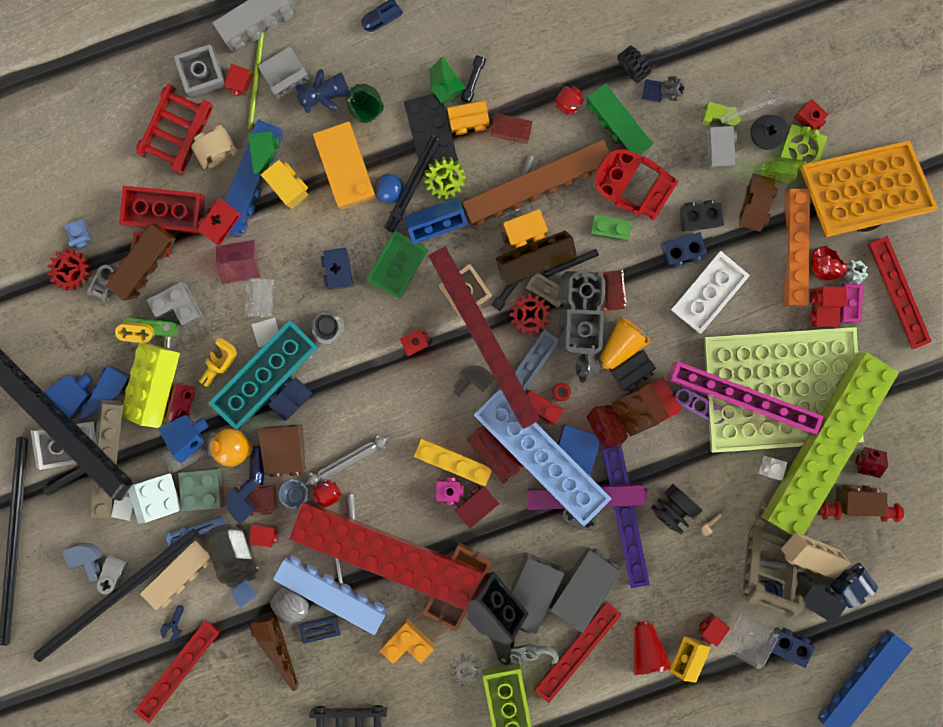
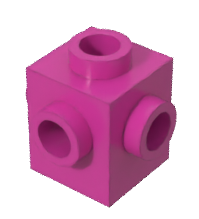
[436,476,464,505]

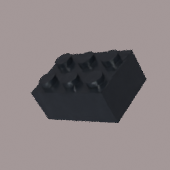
[795,573,847,625]

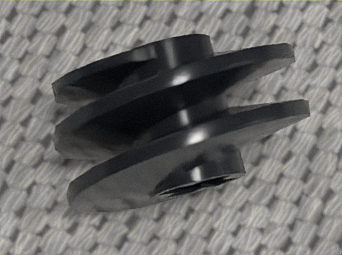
[750,115,788,150]

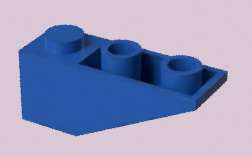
[80,366,130,419]

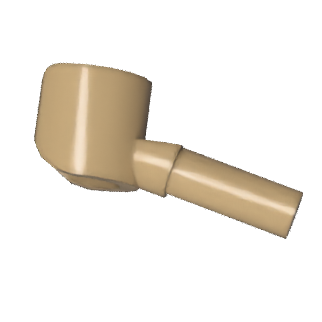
[700,513,722,536]

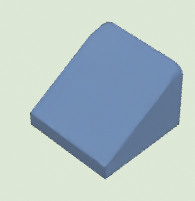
[230,579,257,609]

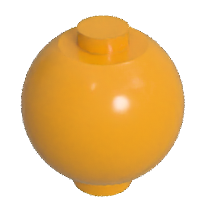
[209,428,253,467]

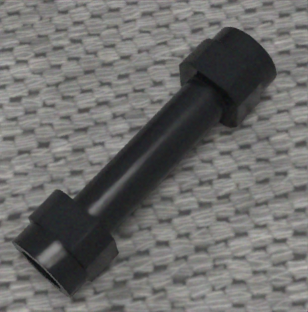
[461,55,486,103]
[491,279,523,311]

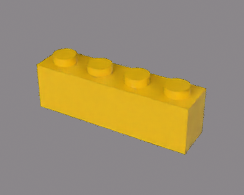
[414,438,493,486]

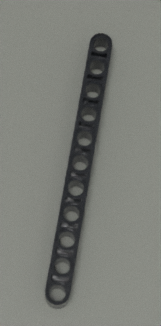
[0,349,133,501]

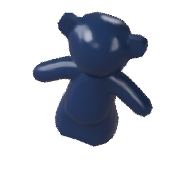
[296,69,349,113]

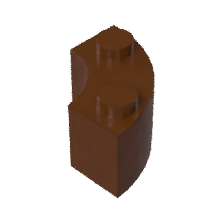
[739,173,778,232]

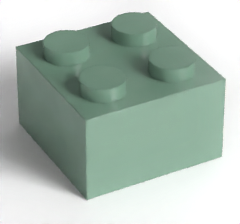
[178,467,225,511]

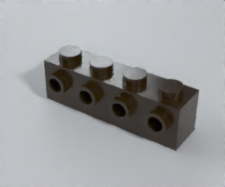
[495,230,577,285]

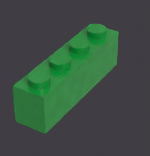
[586,83,653,155]

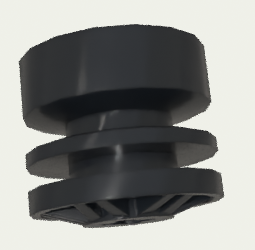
[650,483,703,535]

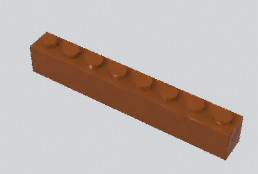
[462,139,609,226]

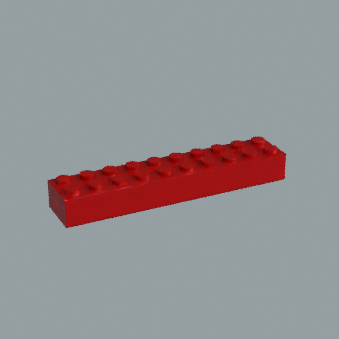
[289,502,485,611]

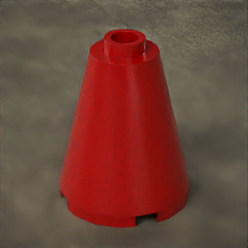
[633,620,671,675]

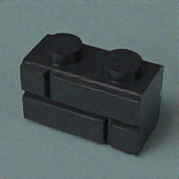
[610,350,656,391]

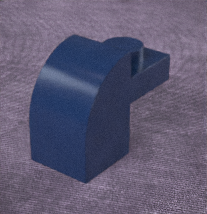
[226,479,260,524]

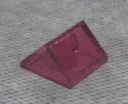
[215,240,261,284]

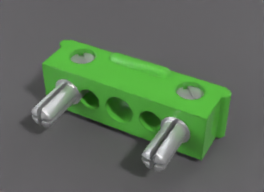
[123,316,180,349]

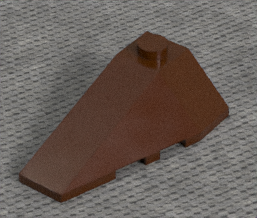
[250,613,299,691]

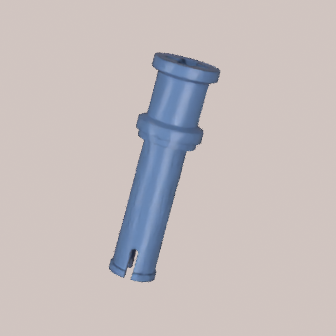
[166,516,226,547]

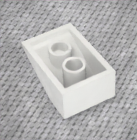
[30,421,96,470]

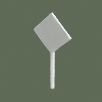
[251,318,312,358]

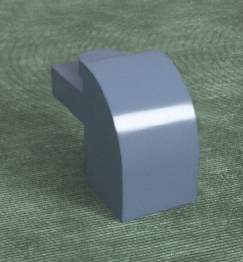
[63,543,104,582]

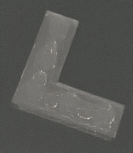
[720,90,789,123]

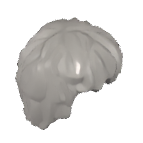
[311,310,345,345]
[270,587,309,624]

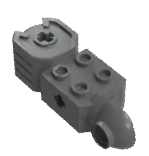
[558,271,606,383]

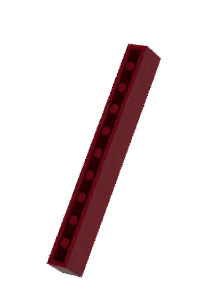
[428,246,540,429]

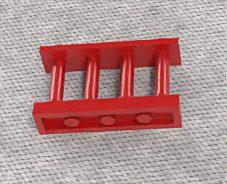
[136,83,214,176]

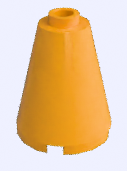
[599,316,651,370]

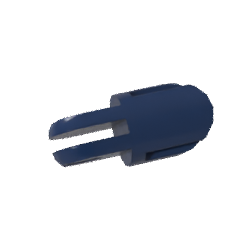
[361,0,403,32]

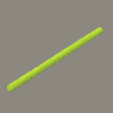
[247,32,265,130]

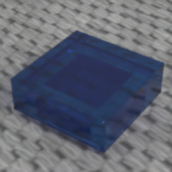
[642,79,663,103]

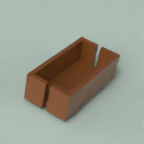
[422,542,493,632]

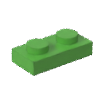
[591,215,632,241]

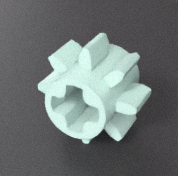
[843,260,868,285]

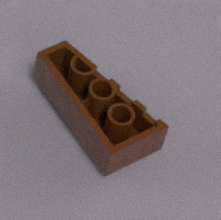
[105,224,176,301]

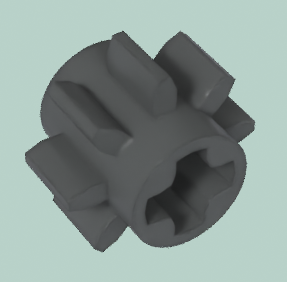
[661,76,685,101]

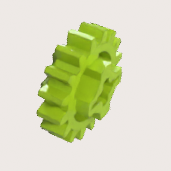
[424,157,466,199]

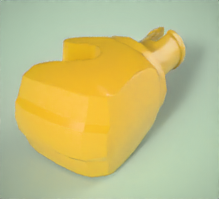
[199,337,237,387]

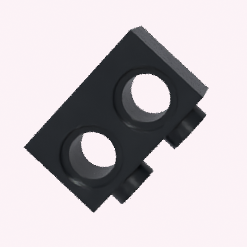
[680,200,724,232]

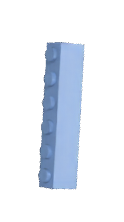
[273,555,387,635]

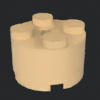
[191,125,238,169]

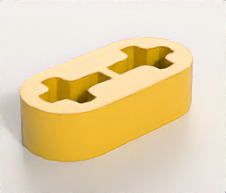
[115,322,154,343]

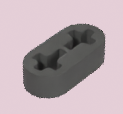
[562,508,597,531]

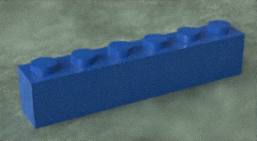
[217,119,283,237]
[818,630,913,727]

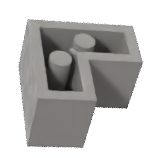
[147,282,204,326]

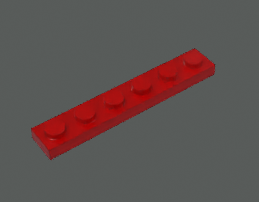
[868,236,932,349]
[534,601,622,703]
[134,620,221,723]

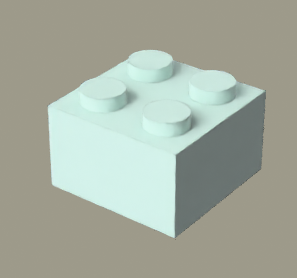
[128,473,182,524]

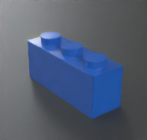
[404,198,468,244]

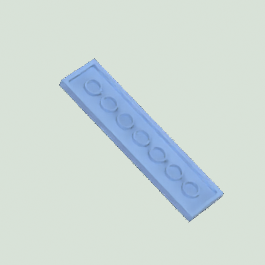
[474,389,611,526]

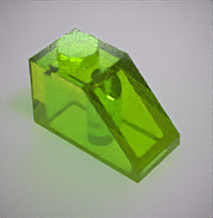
[763,157,801,185]

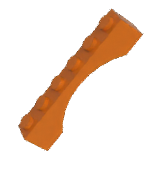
[783,189,810,306]

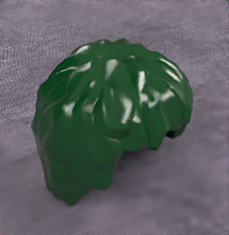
[346,84,384,123]

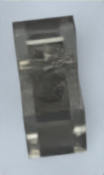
[453,365,495,396]

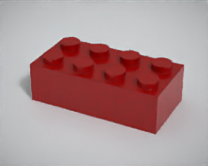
[119,186,205,234]

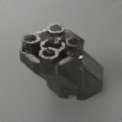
[204,524,258,587]

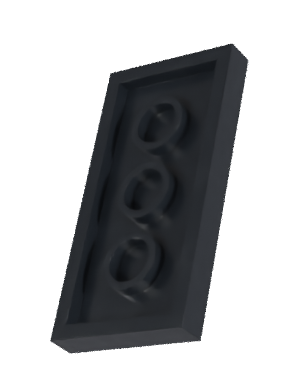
[404,94,458,177]

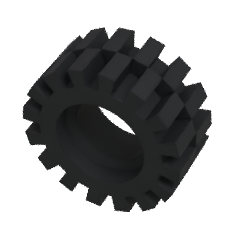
[617,45,651,83]

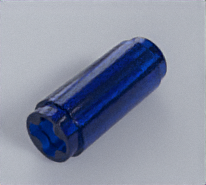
[249,446,265,485]

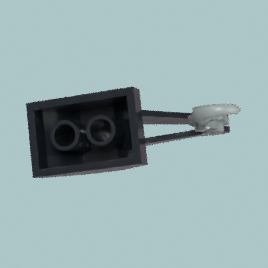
[467,572,559,665]

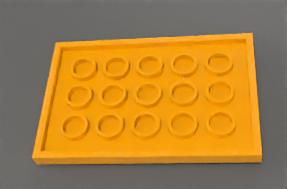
[800,140,938,237]

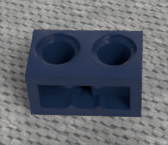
[660,232,707,268]
[766,627,815,668]

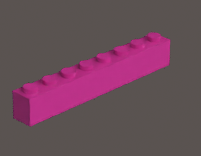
[666,361,824,435]

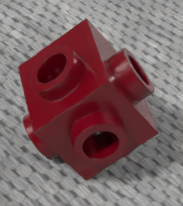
[855,447,888,478]

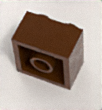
[611,382,669,437]

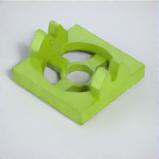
[778,124,828,169]

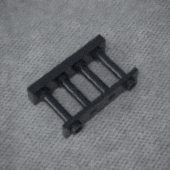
[309,705,388,727]

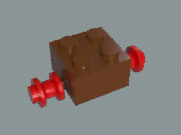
[818,484,904,522]

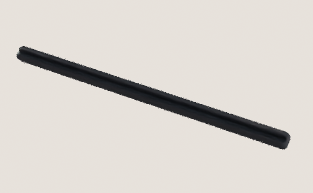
[0,437,28,646]
[34,528,200,662]

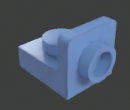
[65,219,93,249]

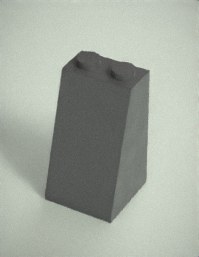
[549,547,621,633]
[510,552,564,634]

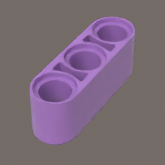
[673,387,726,424]

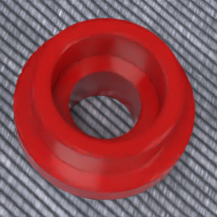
[552,382,571,402]

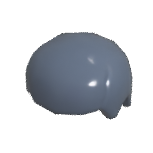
[278,479,308,509]

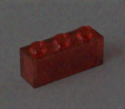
[467,425,525,484]

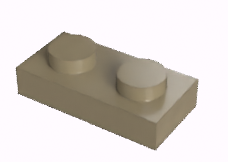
[525,273,561,308]

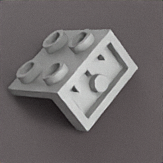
[258,47,311,99]

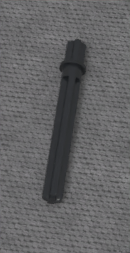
[384,135,441,233]

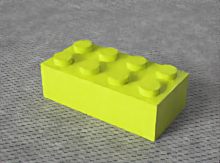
[122,343,180,428]

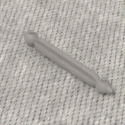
[305,435,389,486]

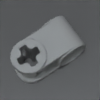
[87,265,118,303]
[97,555,128,594]

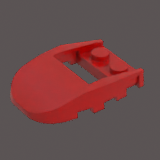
[595,149,679,221]

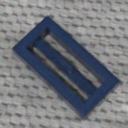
[299,615,341,644]

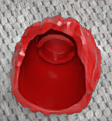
[811,245,847,281]

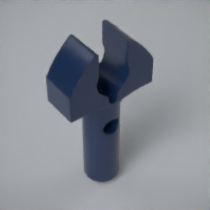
[160,605,184,642]

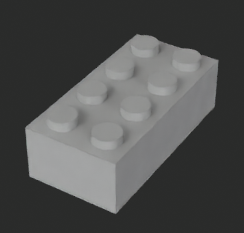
[213,0,297,52]

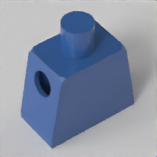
[44,373,93,419]
[158,415,209,463]

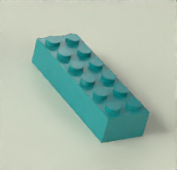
[208,320,320,430]

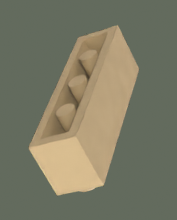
[781,532,851,579]
[140,538,215,610]

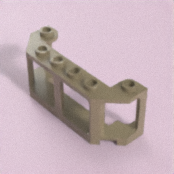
[741,500,810,619]

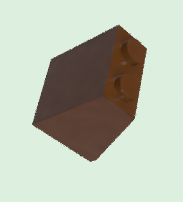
[258,424,306,477]

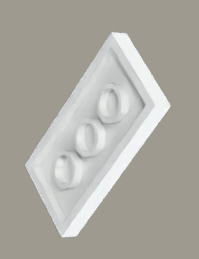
[671,251,750,334]

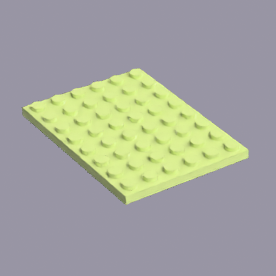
[703,327,864,453]

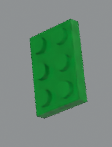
[366,230,428,299]

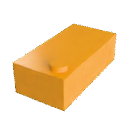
[313,121,376,210]

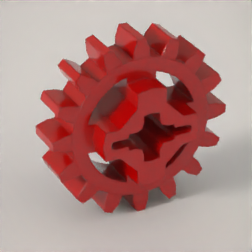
[47,249,91,291]
[509,294,551,335]

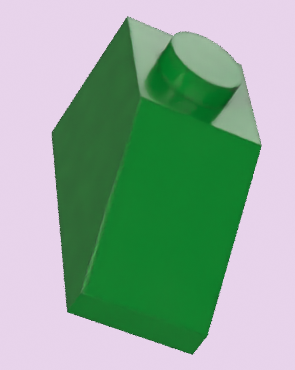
[429,57,465,103]
[248,131,280,176]

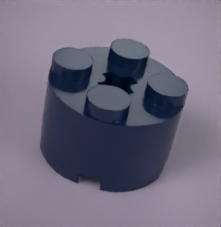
[830,563,878,608]

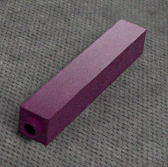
[527,483,648,510]

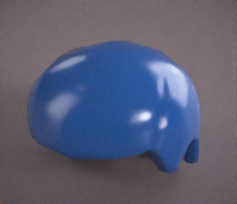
[374,174,405,204]

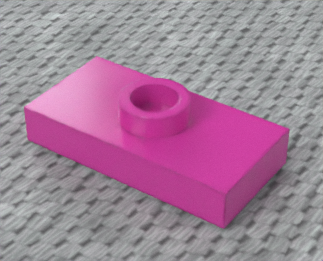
[840,283,863,323]

